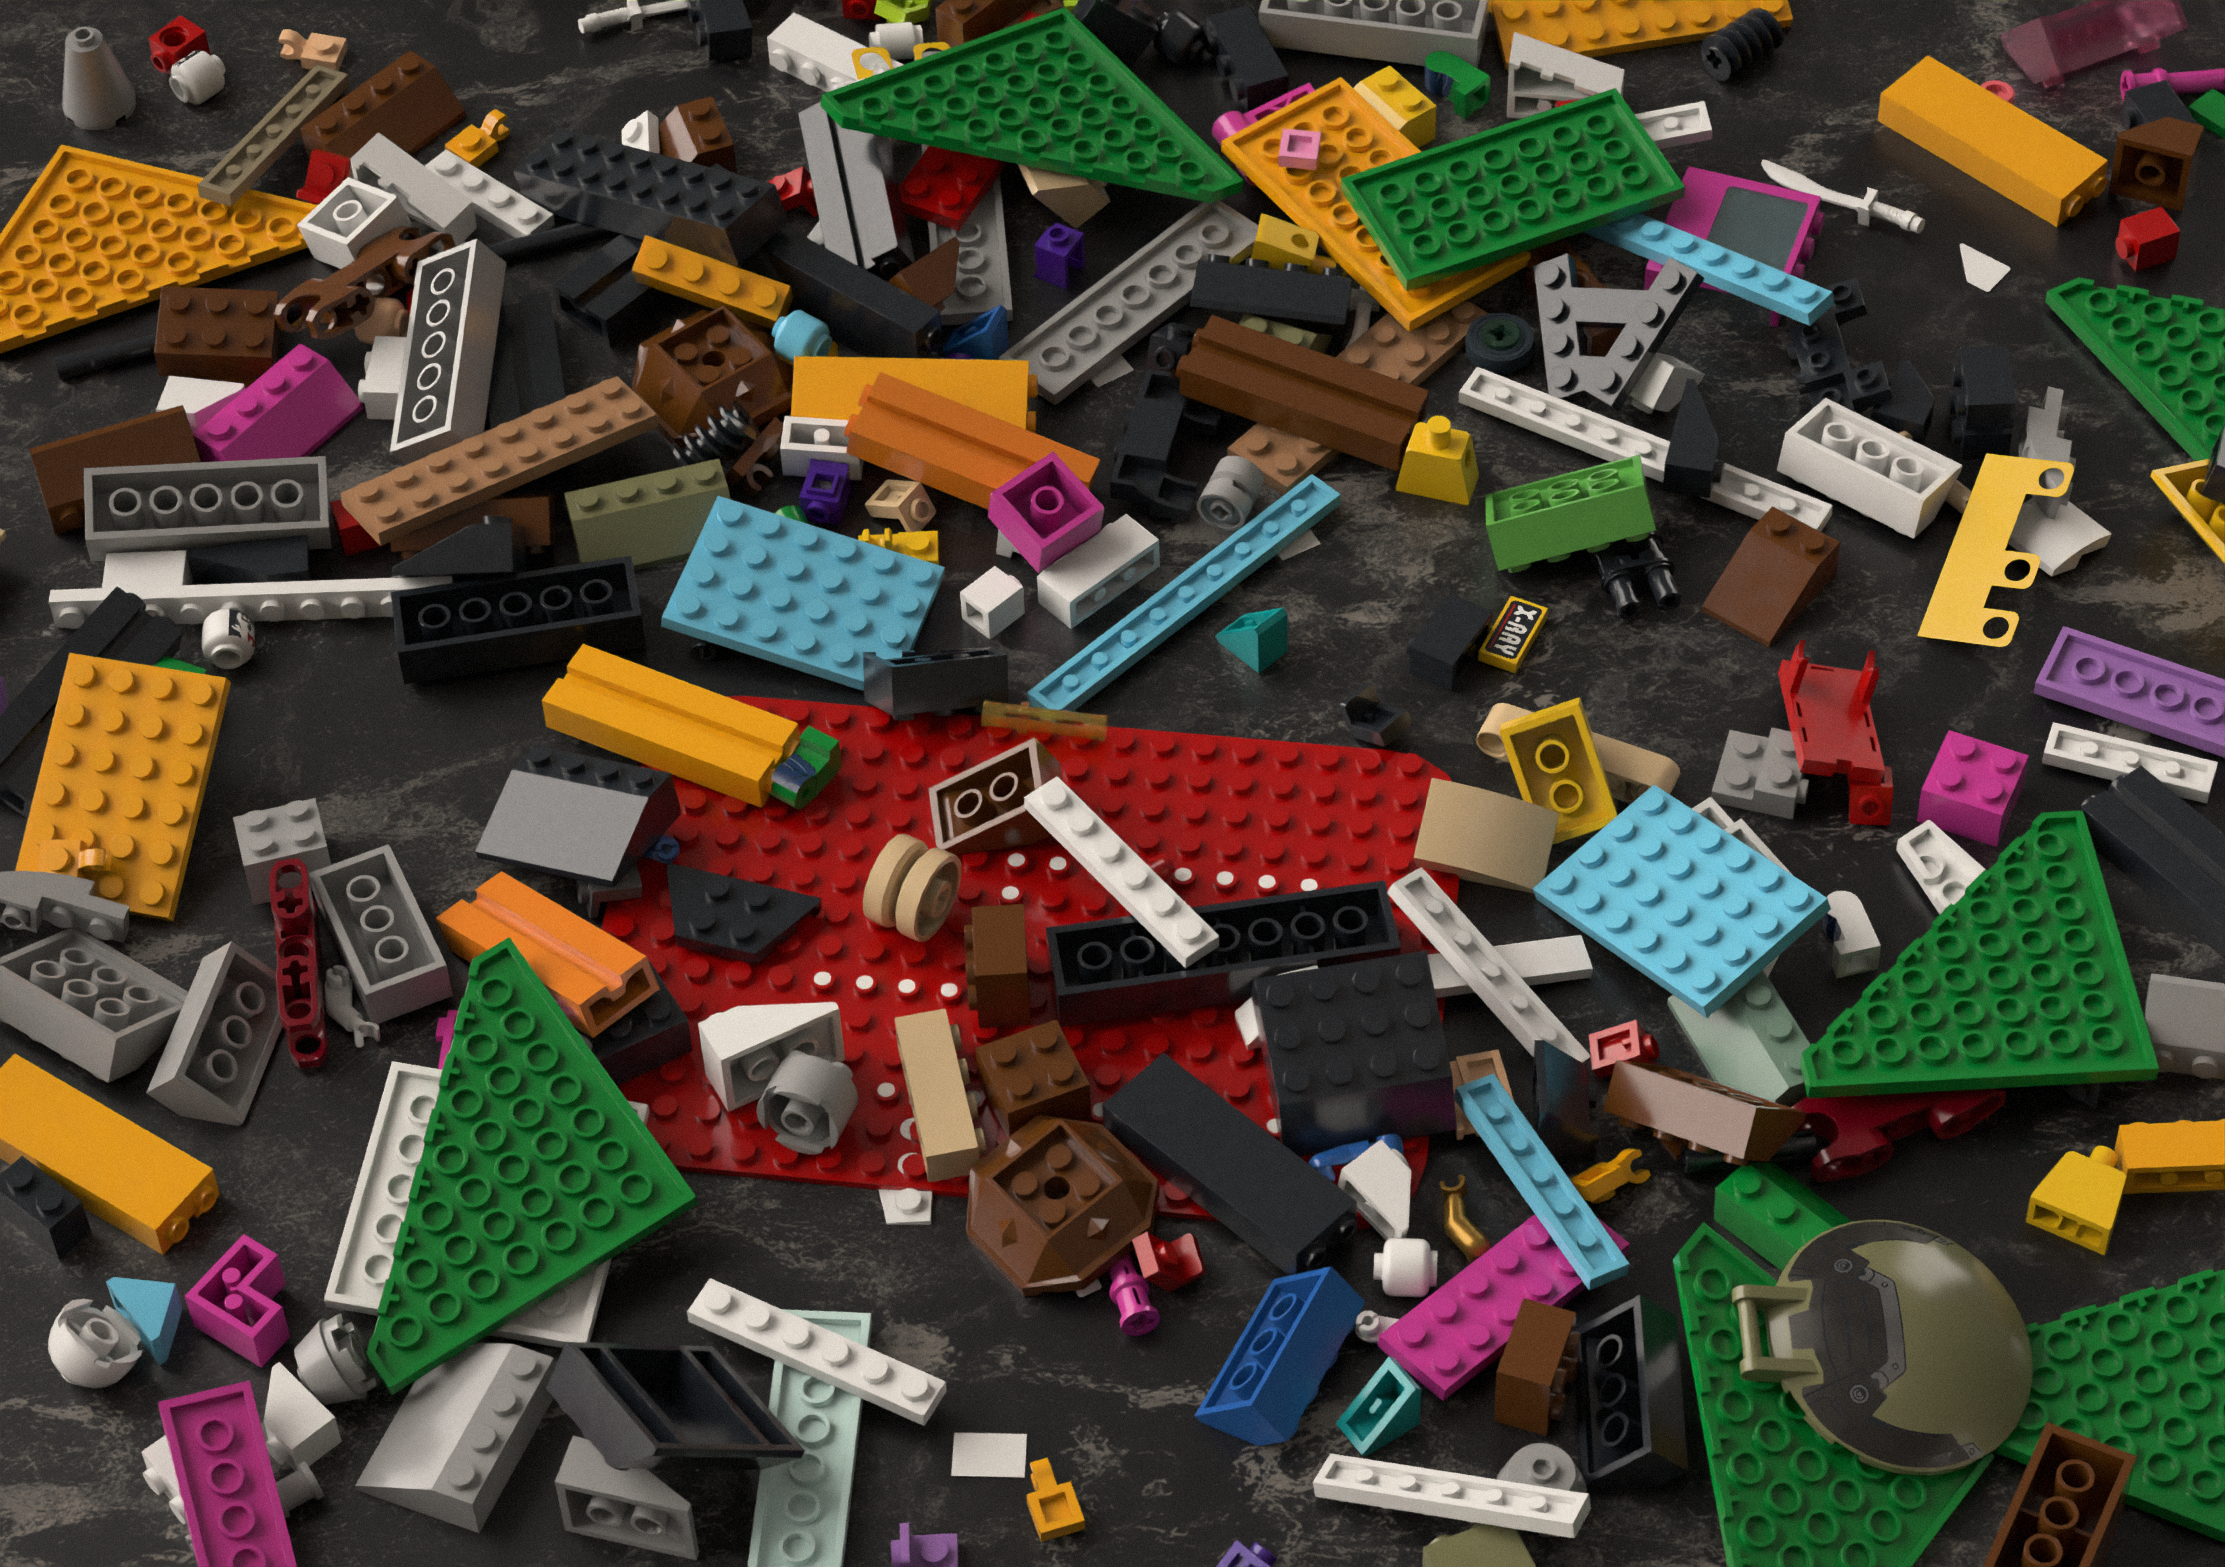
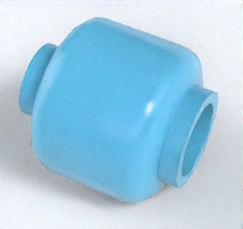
[772,310,832,363]

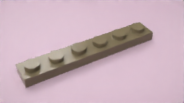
[198,64,349,207]

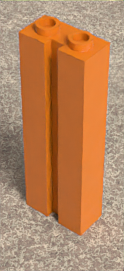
[844,372,1100,510]
[436,871,660,1038]

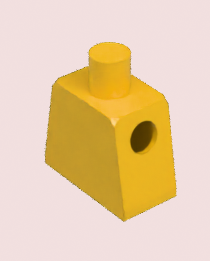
[1251,213,1337,275]
[1396,416,1479,506]
[2026,1146,2127,1256]

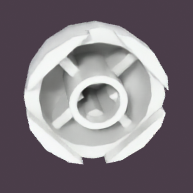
[48,1299,142,1388]

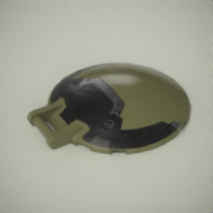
[1731,1220,2033,1475]

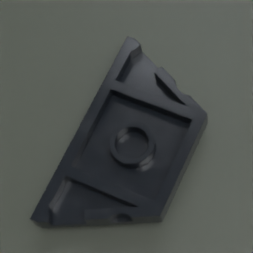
[666,863,822,964]

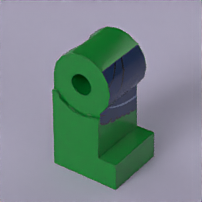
[1424,51,1491,120]
[769,726,842,810]

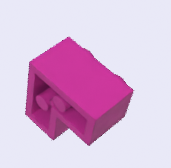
[185,1234,291,1368]

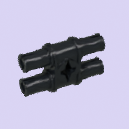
[1589,531,1681,620]

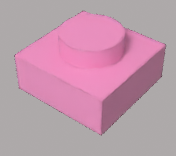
[1278,129,1321,170]

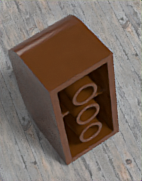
[1983,1422,2137,1567]

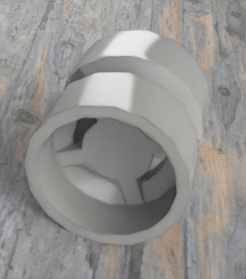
[1197,456,1265,531]

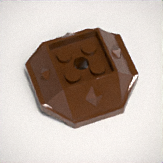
[631,305,794,448]
[966,1115,1160,1297]

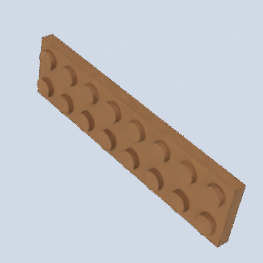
[1228,300,1489,496]
[340,376,658,546]

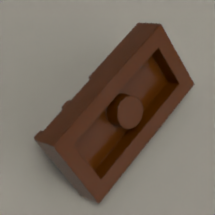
[725,417,784,497]

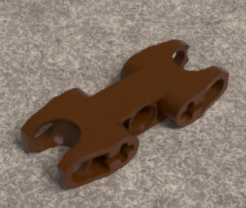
[273,226,456,340]

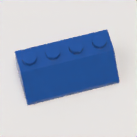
[1195,1267,1365,1446]

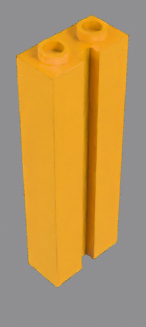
[1878,55,2108,227]
[791,356,1038,434]
[542,644,800,808]
[0,1053,220,1255]

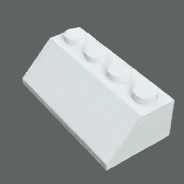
[1777,398,1962,539]

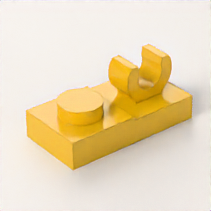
[858,528,939,565]

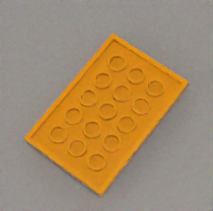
[15,653,231,922]

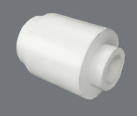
[869,22,923,60]

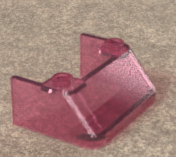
[1999,0,2188,89]

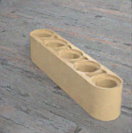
[1476,703,1681,804]

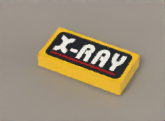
[1478,596,1548,674]

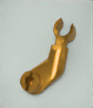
[1439,1175,1490,1263]

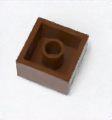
[964,904,1031,1028]
[975,1019,1091,1138]
[1494,1298,1582,1436]

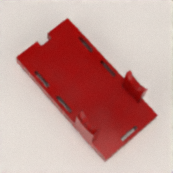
[1778,639,1885,784]

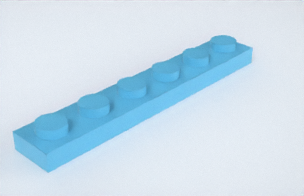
[1454,1073,1630,1290]

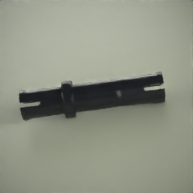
[1681,1129,1817,1173]

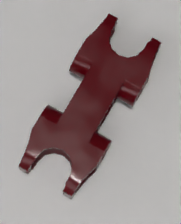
[269,858,329,1069]
[1792,1088,2007,1182]

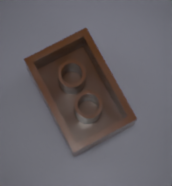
[154,286,281,379]

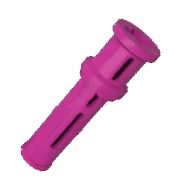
[2120,68,2225,102]
[1108,1253,1160,1336]

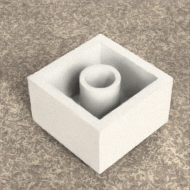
[297,177,413,269]

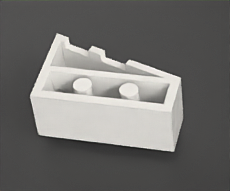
[1507,32,1624,119]
[350,132,477,252]

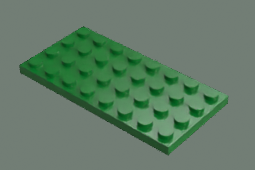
[1341,88,1685,291]

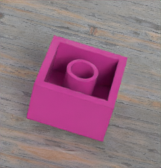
[988,451,1104,573]
[1917,730,2029,847]

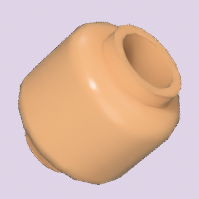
[353,297,409,345]

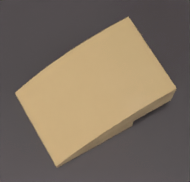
[1414,778,1559,893]

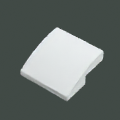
[2008,498,2112,577]

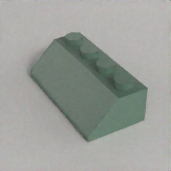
[1667,970,1810,1107]

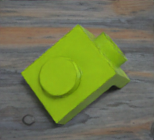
[874,0,932,24]

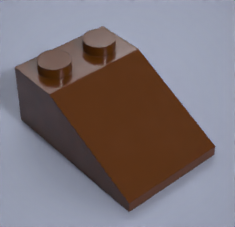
[1701,506,1840,647]
[928,737,1063,855]

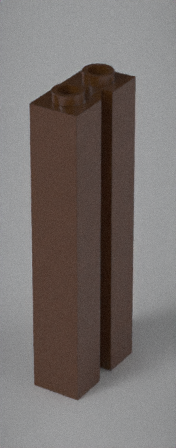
[1176,315,1429,471]

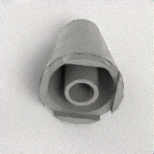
[62,27,137,131]

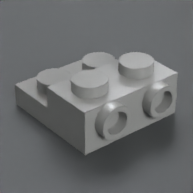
[1711,728,1810,819]

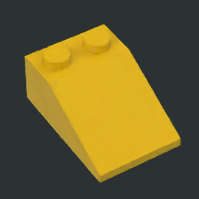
[1353,65,1436,148]
[1499,697,1618,844]

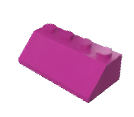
[193,343,363,462]

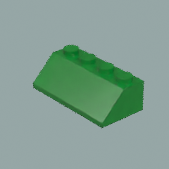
[1714,1162,1852,1271]

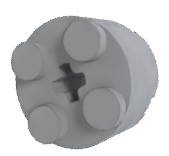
[757,1050,858,1154]

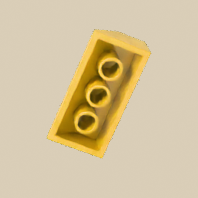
[2150,459,2225,565]

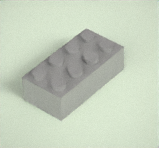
[309,844,453,1024]

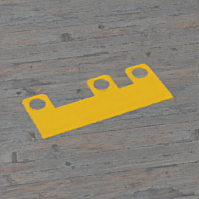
[1917,453,2074,647]

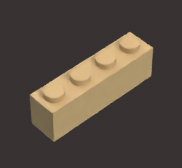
[894,1008,987,1182]

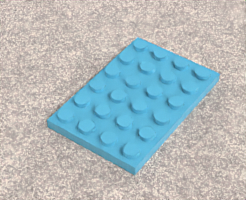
[661,496,945,691]
[1533,785,1831,1018]

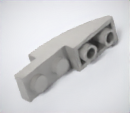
[2018,386,2076,520]
[0,871,129,943]

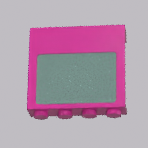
[1644,166,1825,327]

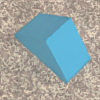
[106,1277,183,1366]

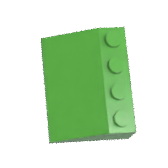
[1485,454,1656,573]

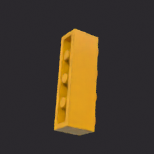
[632,235,794,329]
[2114,1119,2225,1194]

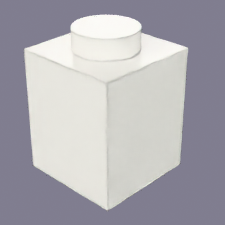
[960,566,1025,639]

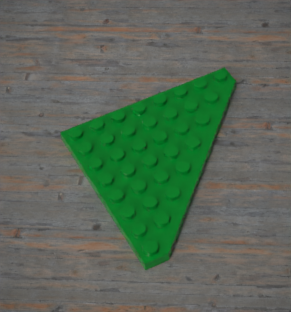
[820,7,1244,203]
[2045,277,2225,461]
[1800,810,2159,1098]
[366,937,698,1395]
[1673,1222,1995,1567]
[1993,1269,2225,1543]

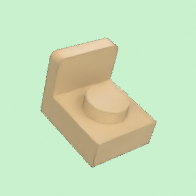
[864,479,936,532]

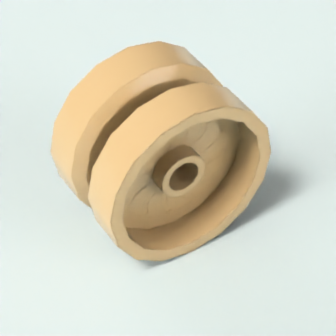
[863,834,962,942]

